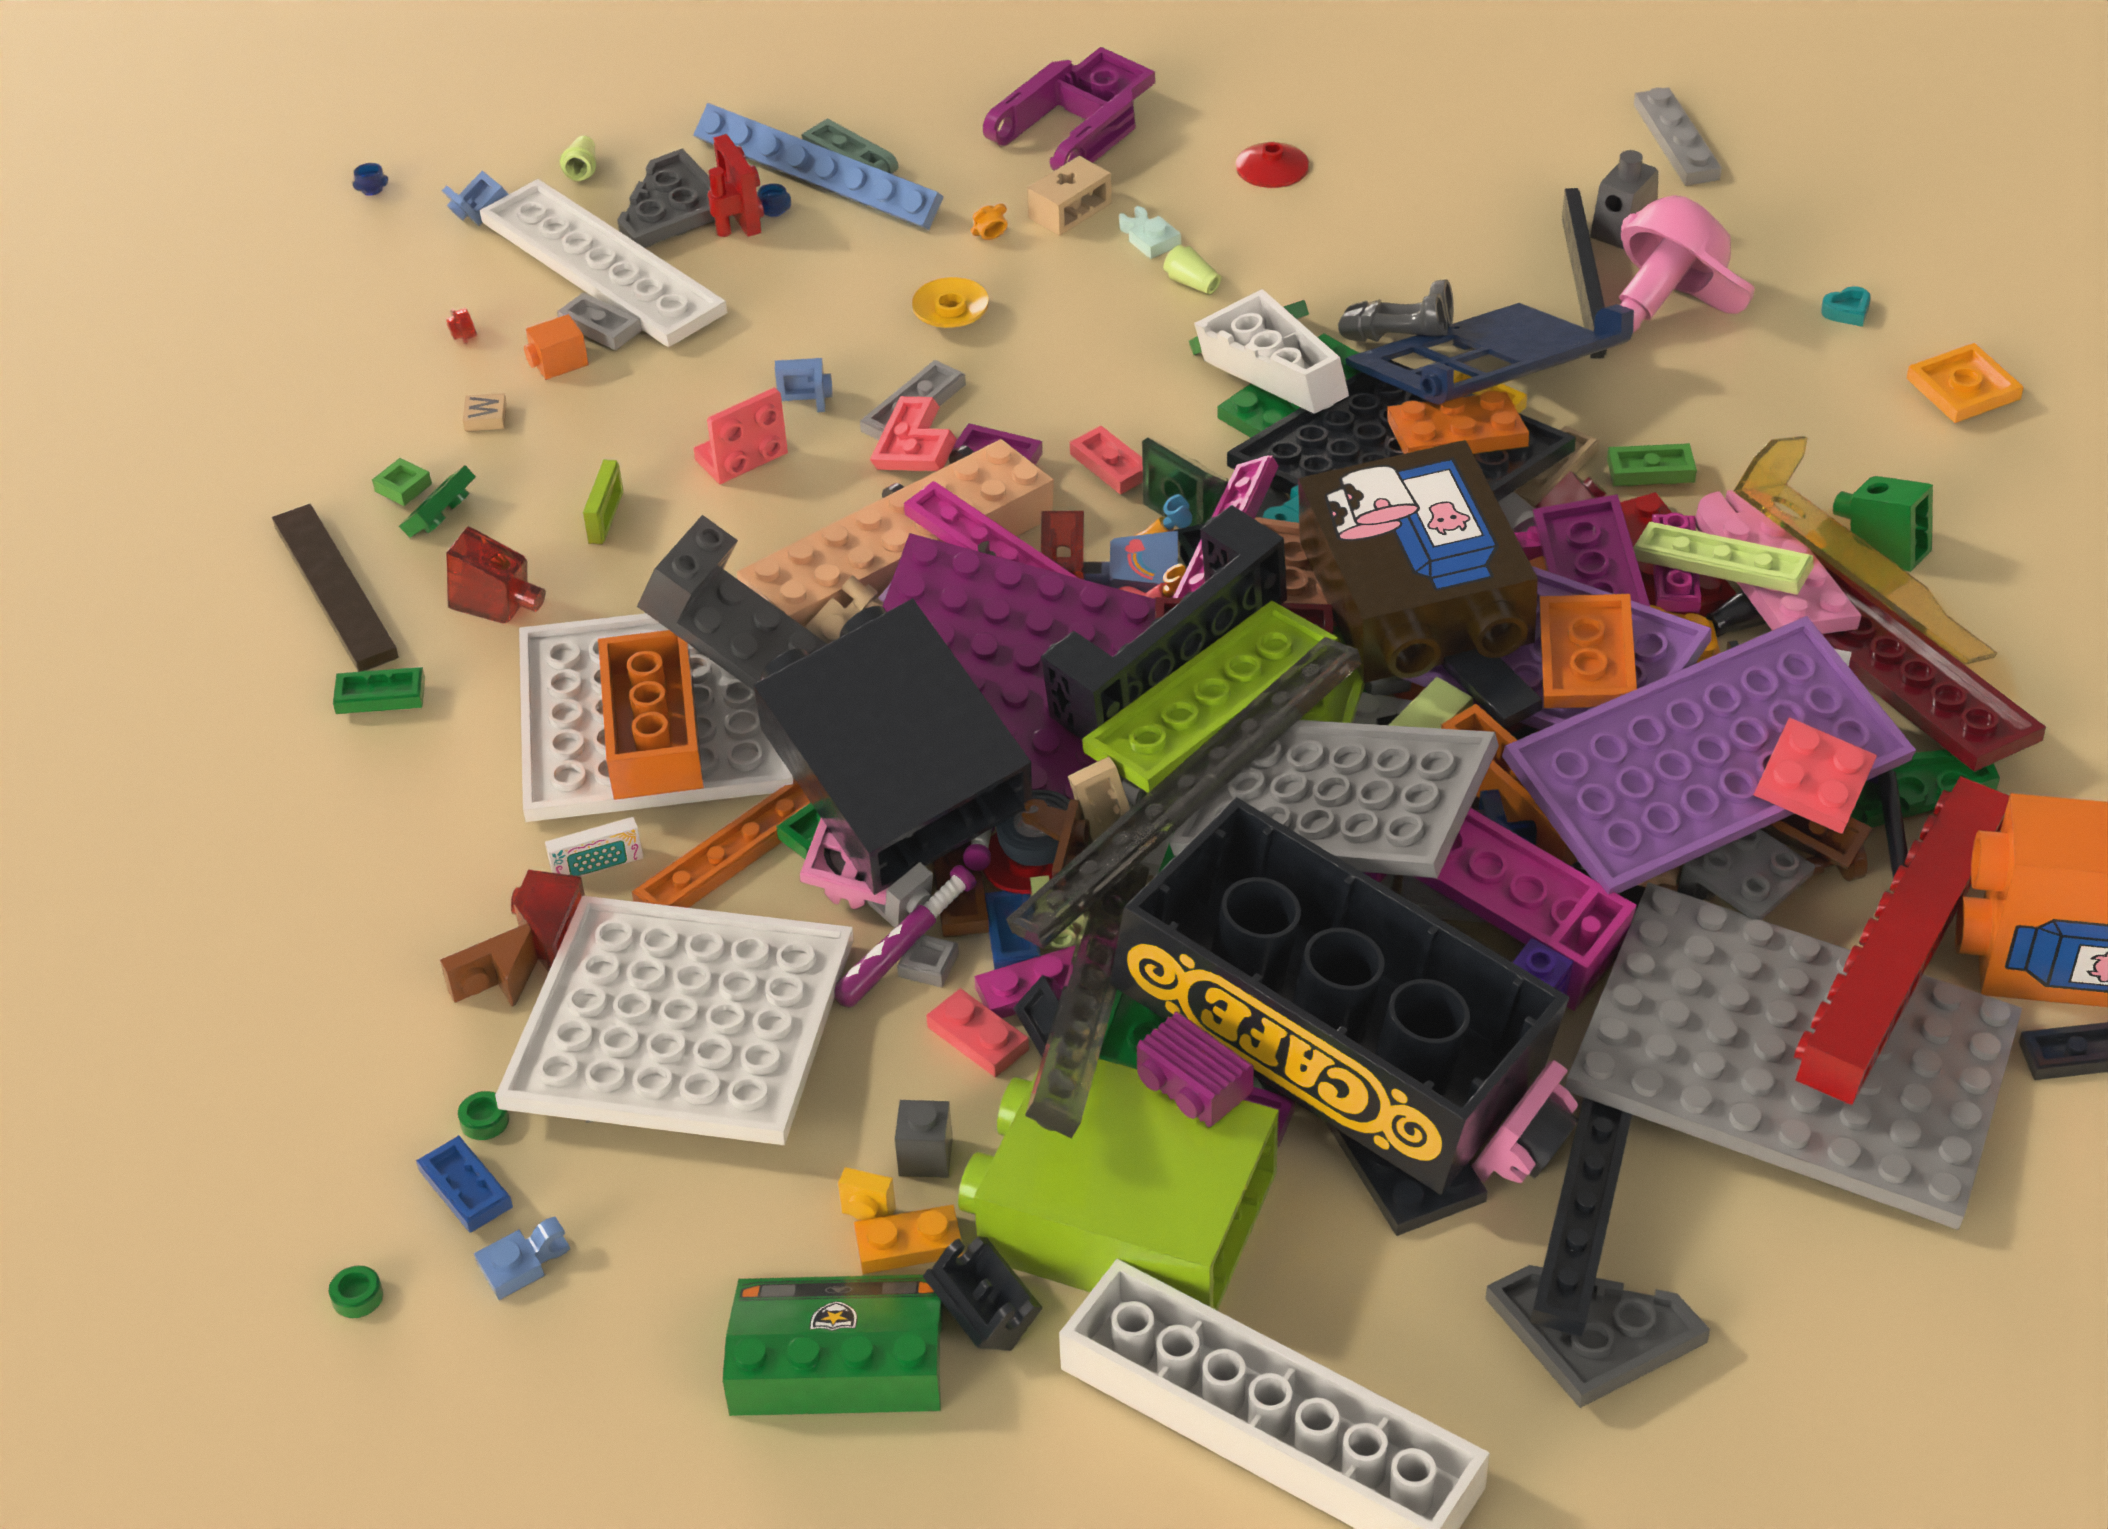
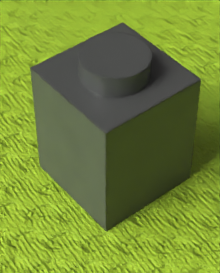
[895,1100,953,1178]

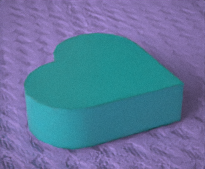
[1821,286,1871,327]

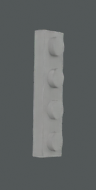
[1634,87,1722,186]

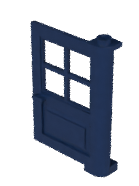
[1346,303,1634,404]

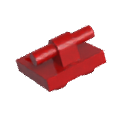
[708,134,764,237]

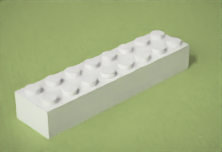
[1059,1259,1490,1529]

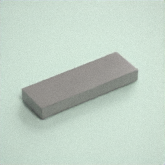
[860,360,966,440]

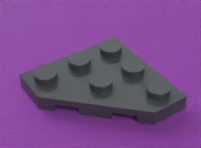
[617,148,715,248]
[1485,1265,1710,1408]

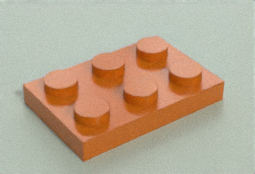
[1387,391,1529,454]
[1539,594,1637,708]

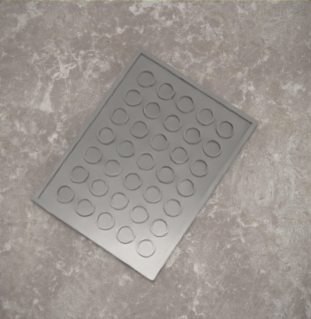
[1565,882,2022,1230]

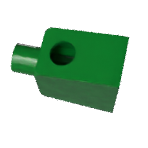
[1833,476,1933,572]

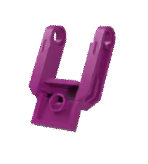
[982,47,1156,171]

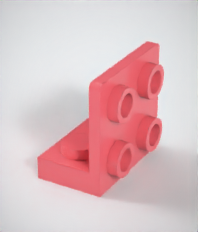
[693,388,788,484]

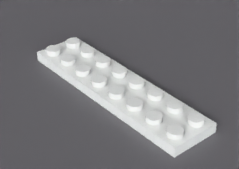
[480,179,727,348]

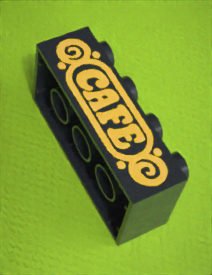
[1110,797,1570,1195]

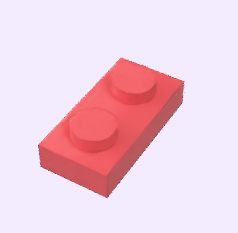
[1069,426,1152,495]
[926,988,1029,1078]

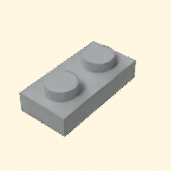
[557,292,641,350]

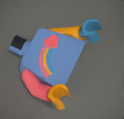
[1085,494,1192,599]

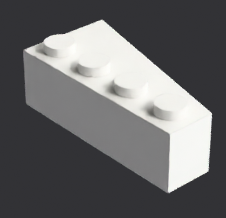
[1194,289,1349,414]

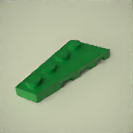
[1851,750,2000,828]

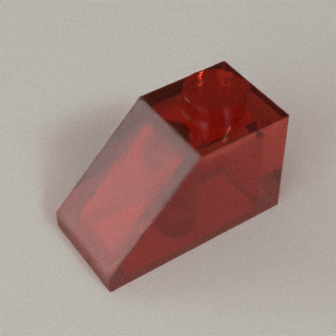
[511,869,585,973]

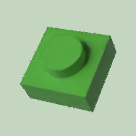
[372,458,432,506]

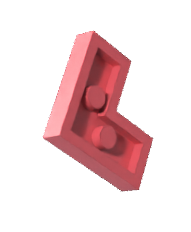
[870,397,957,471]

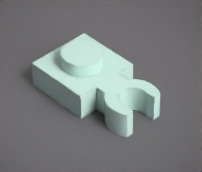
[1119,206,1181,259]

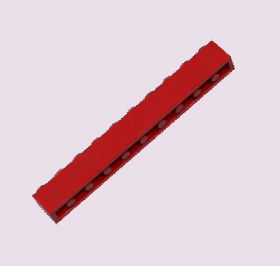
[1794,776,2009,1105]

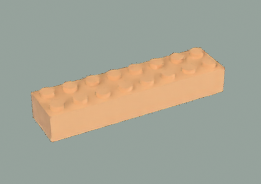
[737,439,1054,627]

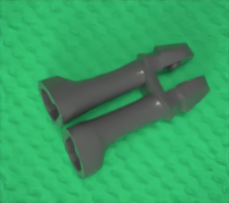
[1338,279,1454,342]

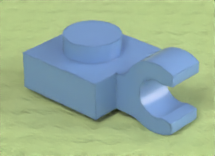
[473,1217,570,1300]

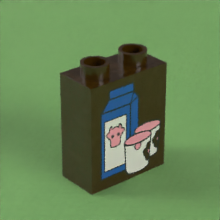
[1298,440,1538,683]

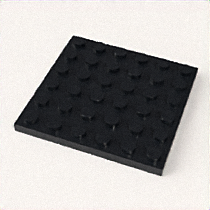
[1227,360,1576,501]

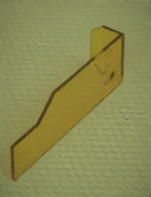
[1733,436,1998,665]

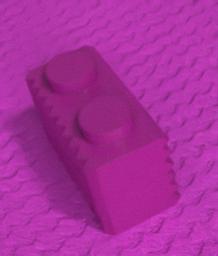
[1137,1011,1254,1127]

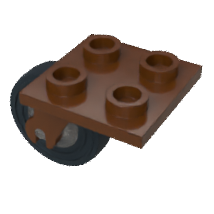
[996,790,1096,913]

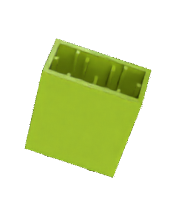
[958,1045,1278,1311]

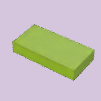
[583,459,624,544]

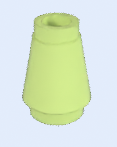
[560,136,596,181]
[1163,245,1221,295]

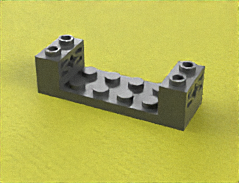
[637,515,827,691]

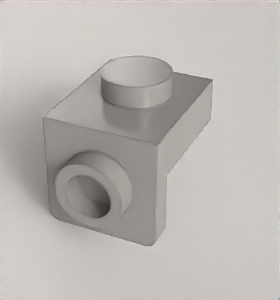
[867,862,933,928]

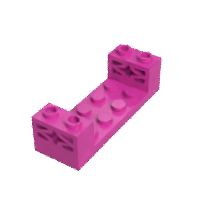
[1365,808,1637,1011]

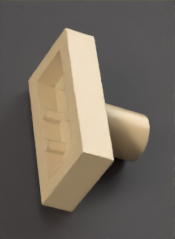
[1067,757,1138,854]

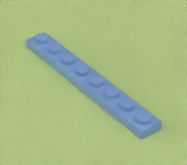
[693,103,944,230]

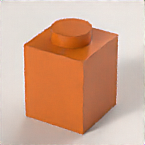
[524,314,589,380]

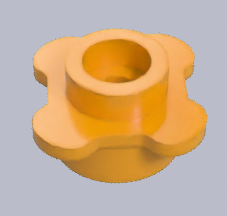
[970,204,1008,240]

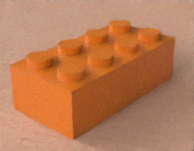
[598,630,704,800]

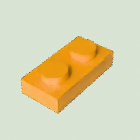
[854,1204,963,1274]

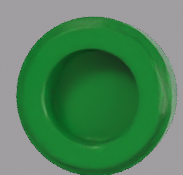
[458,1091,509,1140]
[329,1265,383,1318]

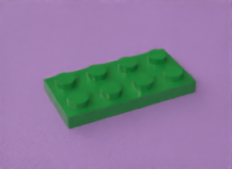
[1217,333,1361,438]

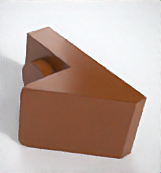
[440,923,538,1007]

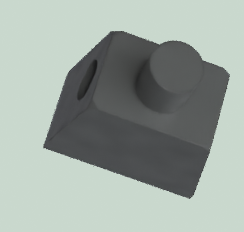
[1590,150,1659,249]

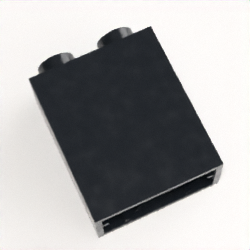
[754,598,1032,895]

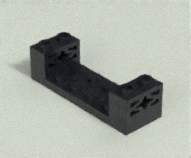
[1041,505,1287,739]

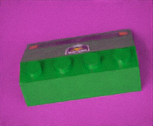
[722,1274,943,1416]

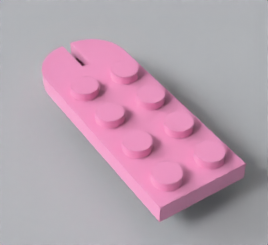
[1695,490,1862,634]

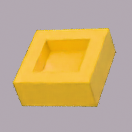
[838,1167,896,1220]

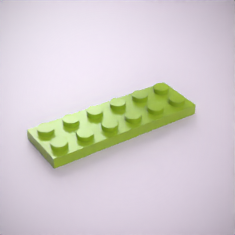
[1082,601,1339,794]

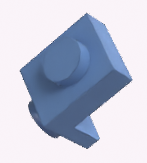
[442,170,509,226]
[775,358,833,412]

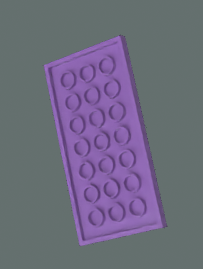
[1502,616,1916,894]

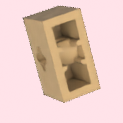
[1027,156,1112,236]

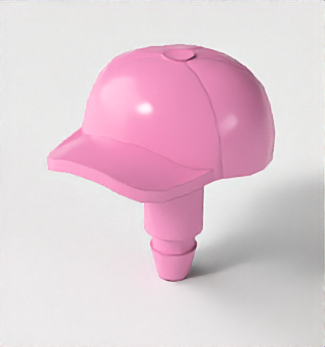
[1619,195,1755,333]

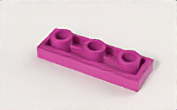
[1652,513,1701,613]

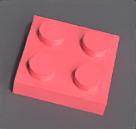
[1753,717,1877,834]

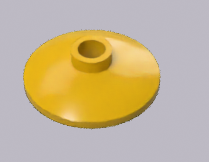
[912,277,989,328]

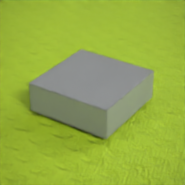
[897,935,959,988]

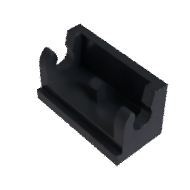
[922,1236,1043,1351]

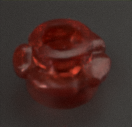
[445,307,477,344]

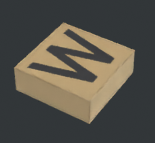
[463,393,507,431]

